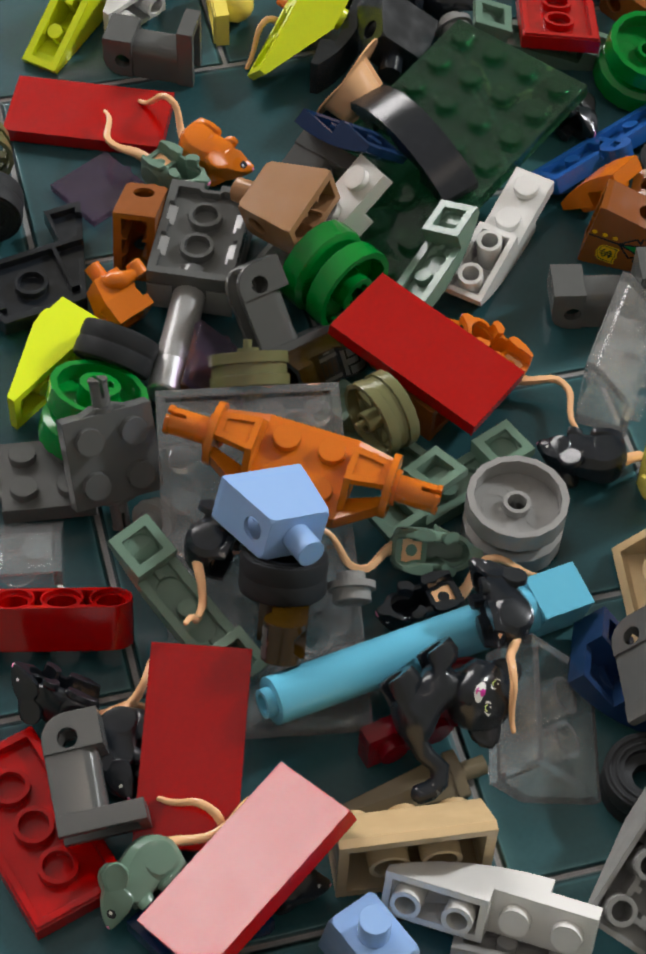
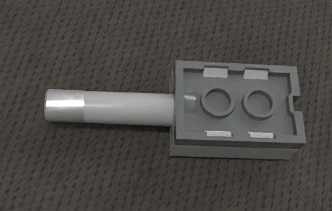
[146,179,253,405]

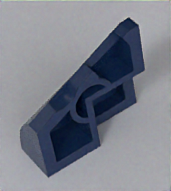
[568,606,646,732]

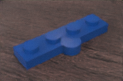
[532,104,646,195]

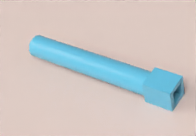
[255,561,595,725]

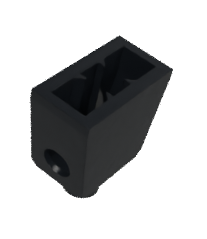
[357,0,438,84]

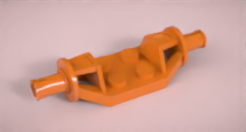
[162,401,444,528]

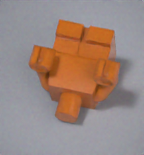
[84,258,154,328]

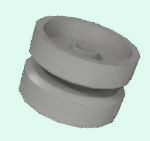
[460,455,570,572]

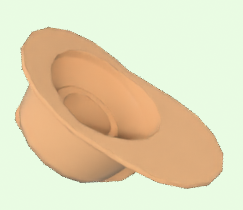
[316,38,383,126]

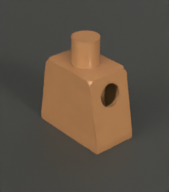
[230,161,340,254]

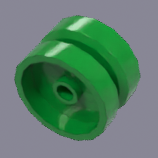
[592,11,646,112]
[279,219,389,326]
[38,359,149,461]

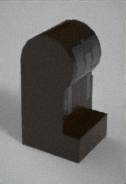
[287,333,367,404]
[257,603,310,667]

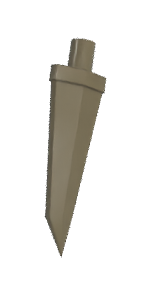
[342,749,489,813]

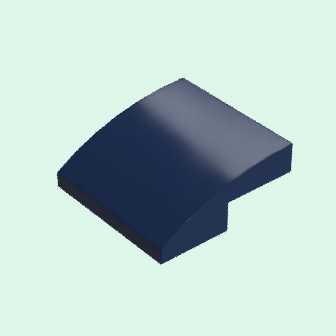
[294,108,407,165]

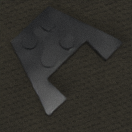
[0,201,88,335]

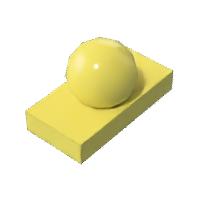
[205,0,254,46]

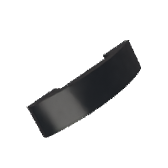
[310,0,361,94]
[350,84,478,202]

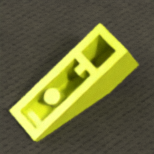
[22,0,106,74]
[247,0,349,80]
[7,296,99,430]

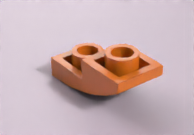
[561,155,642,212]

